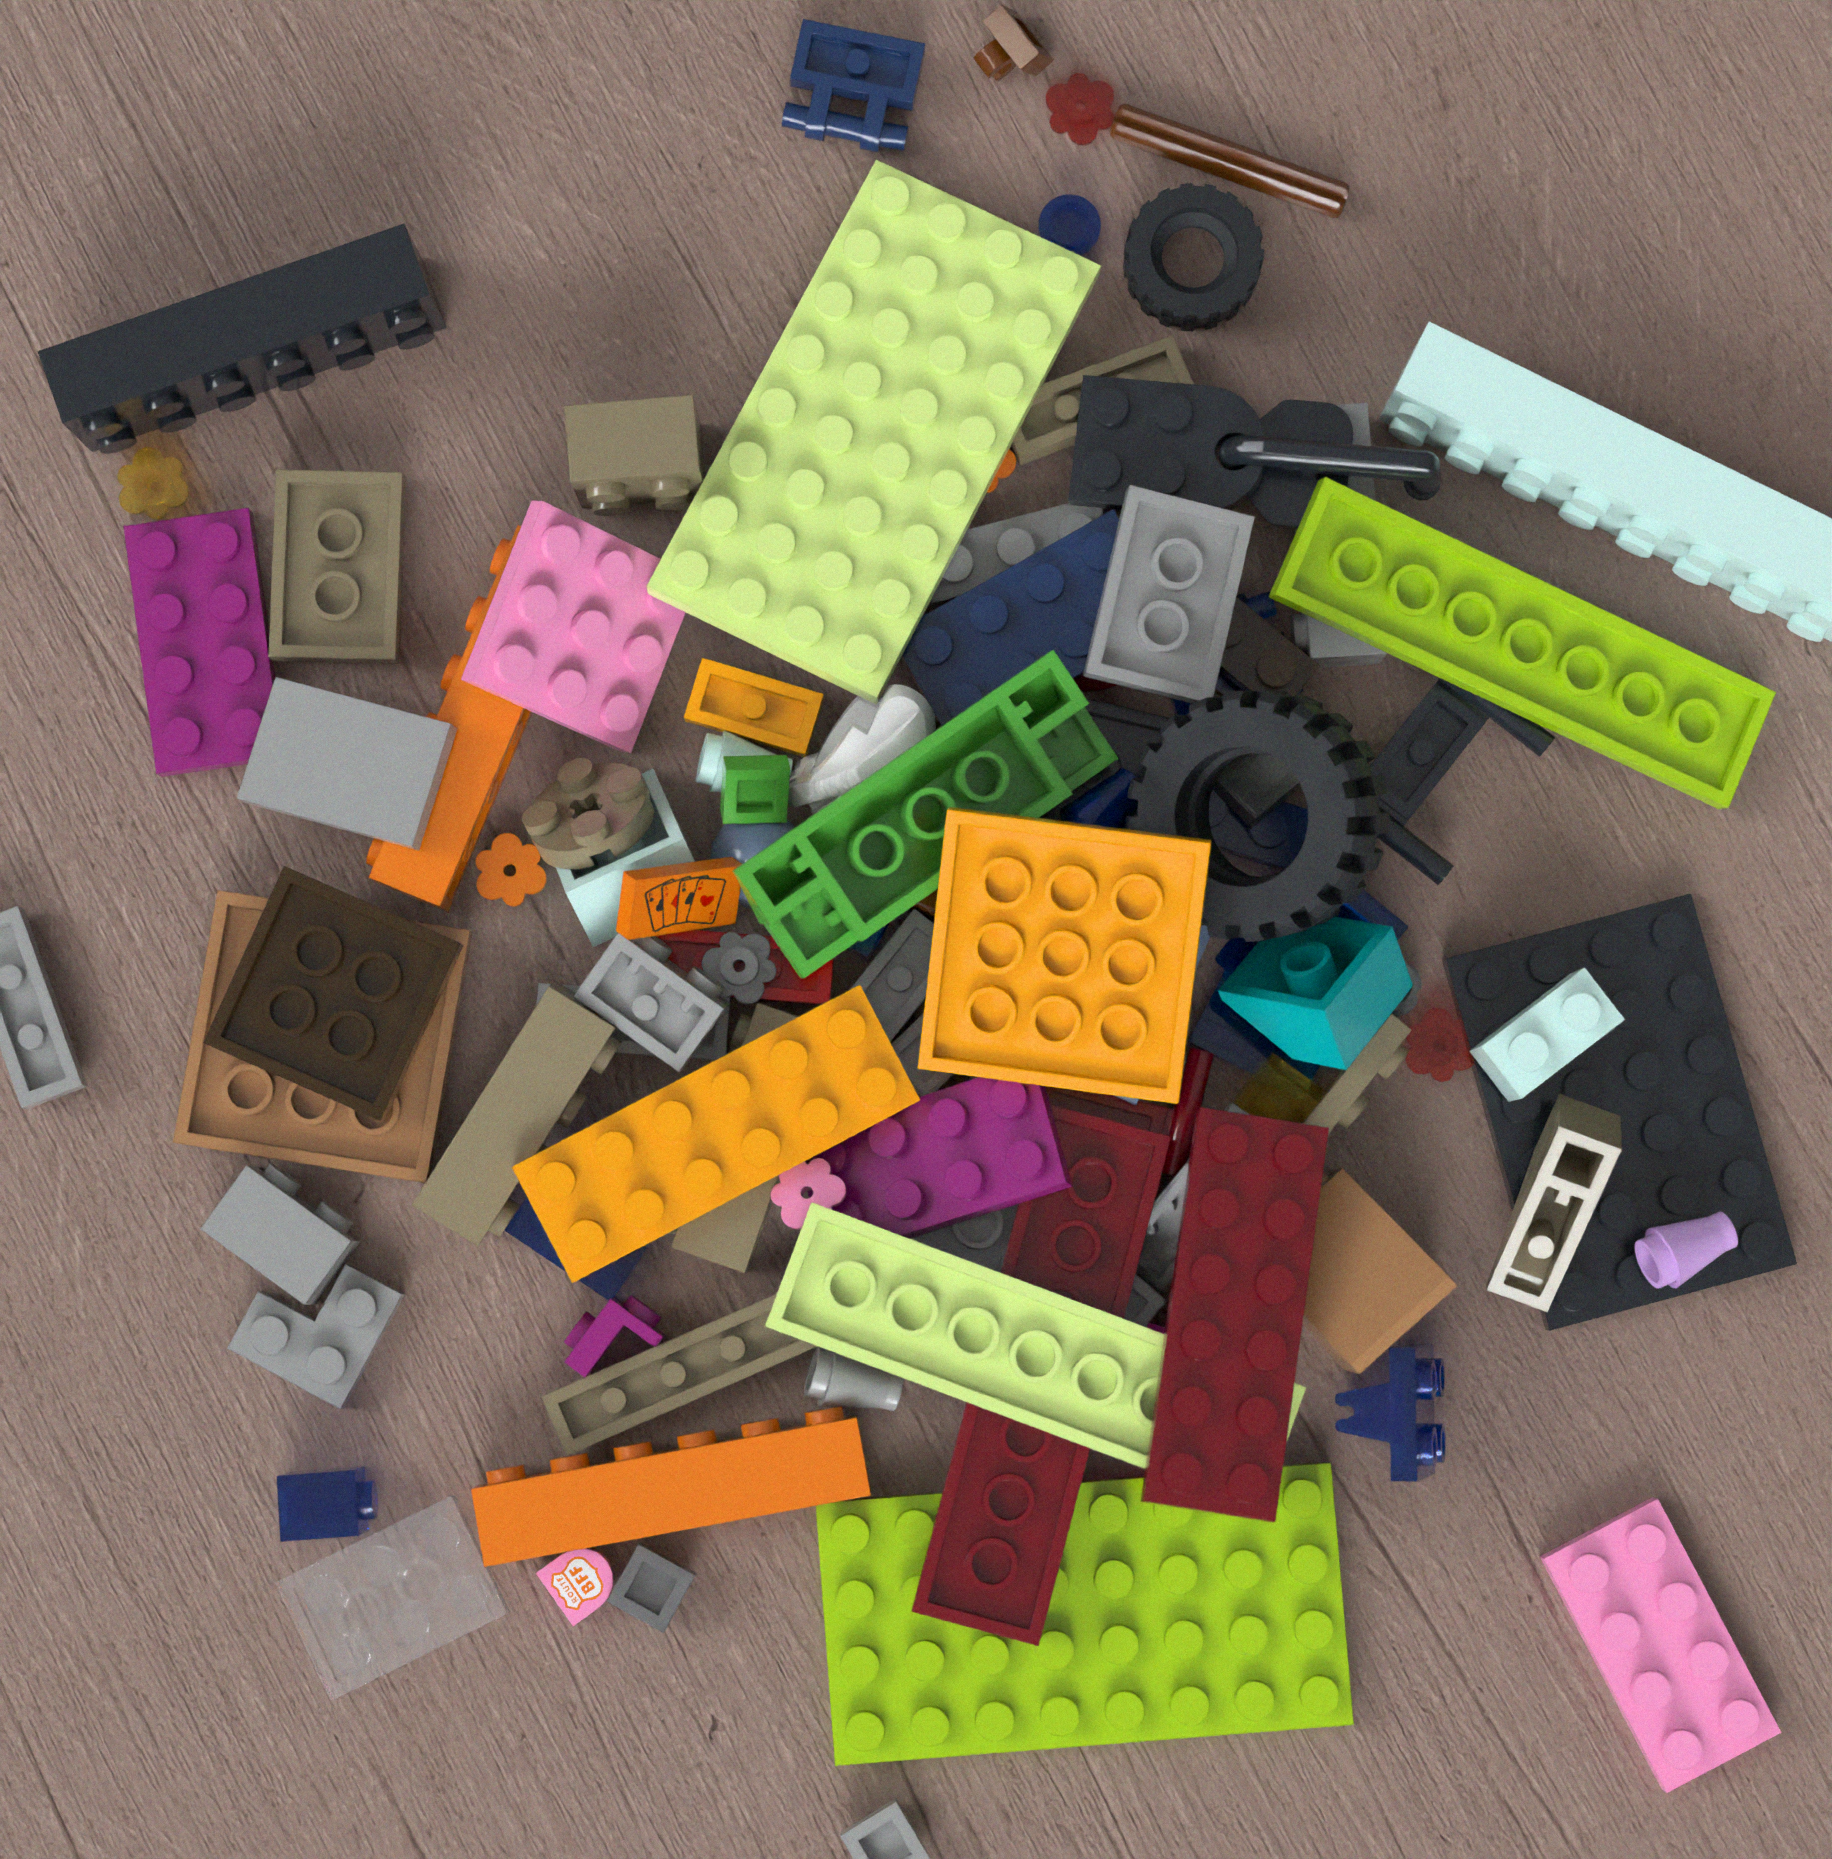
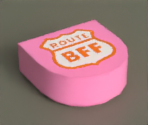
[536,1547,615,1626]

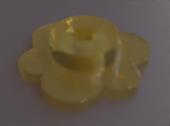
[117,447,189,520]

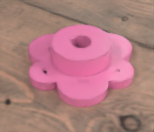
[770,1158,846,1230]

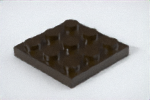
[203,866,464,1122]

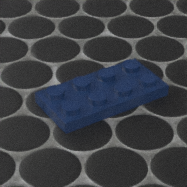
[902,509,1119,726]

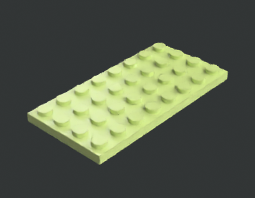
[647,160,1101,705]

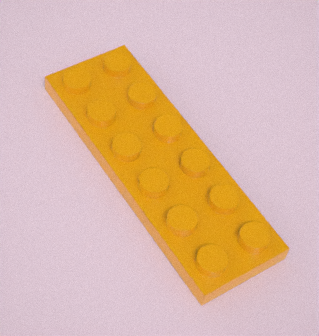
[512,985,920,1283]

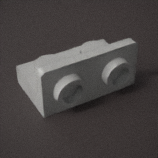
[574,933,731,1072]

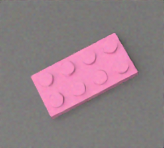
[1540,1497,1782,1793]

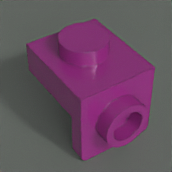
[564,1295,666,1377]

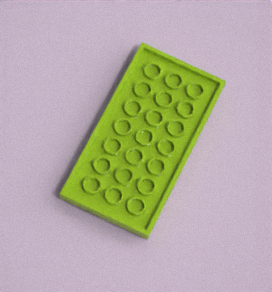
[816,1462,1354,1766]

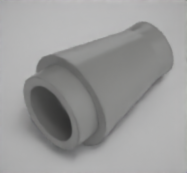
[804,1346,904,1411]

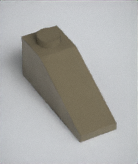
[1486,1094,1622,1312]

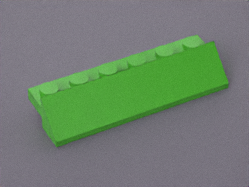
[732,650,1119,978]

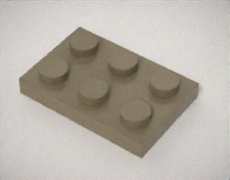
[268,469,406,664]

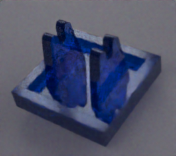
[1335,1344,1446,1482]

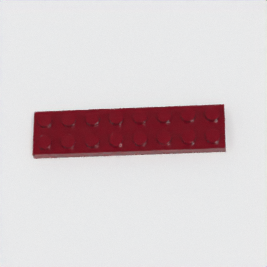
[911,1104,1171,1646]

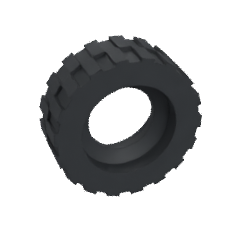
[1123,183,1264,332]

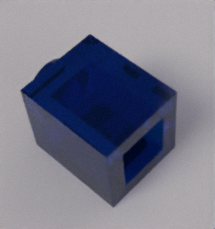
[277,1466,378,1542]

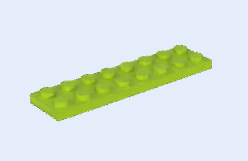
[1269,477,1776,809]

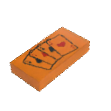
[616,857,742,940]

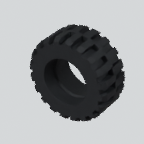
[1126,690,1390,942]

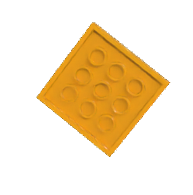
[918,807,1212,1104]

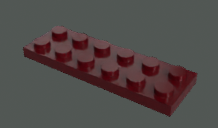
[1140,1107,1329,1523]

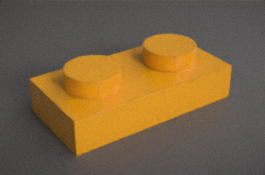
[683,658,824,757]

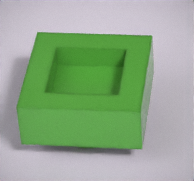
[720,755,790,824]

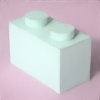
[1470,967,1625,1102]

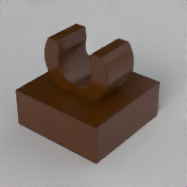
[973,4,1054,81]

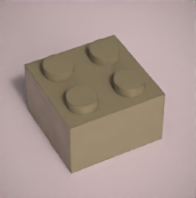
[564,395,705,516]

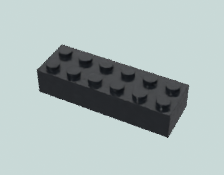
[38,223,447,454]

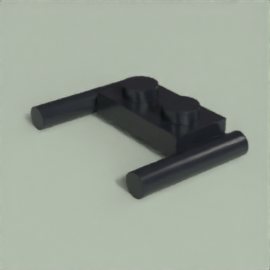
[1369,678,1555,885]

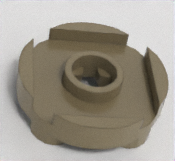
[522,758,654,870]

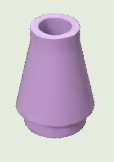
[1635,1211,1738,1289]

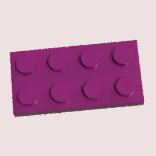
[123,508,275,777]
[805,1077,1073,1239]

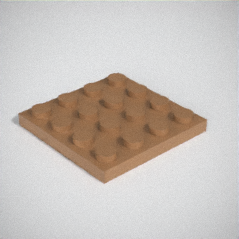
[173,890,473,1183]

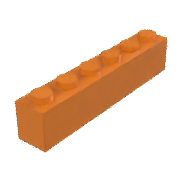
[366,525,532,912]
[471,1406,872,1567]

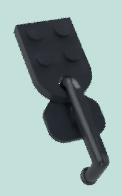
[1068,375,1441,528]

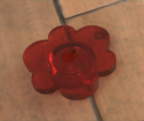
[1045,73,1114,146]
[1405,1008,1474,1082]

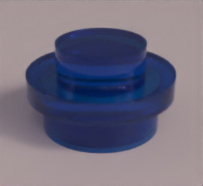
[1038,194,1101,256]

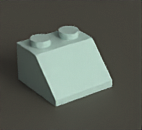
[556,769,695,947]

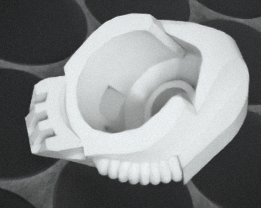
[788,684,936,814]

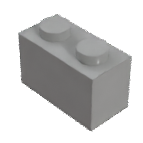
[200,1163,361,1305]

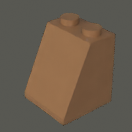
[1303,1168,1457,1374]

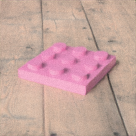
[461,500,686,753]

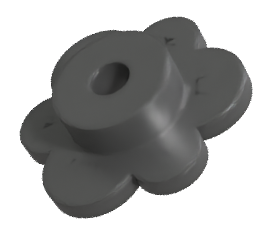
[702,932,776,1004]

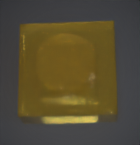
[1233,1053,1324,1123]

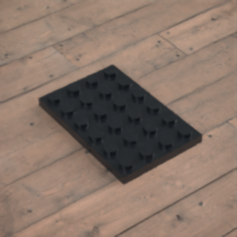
[1442,893,1797,1331]

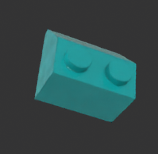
[1218,917,1413,1070]

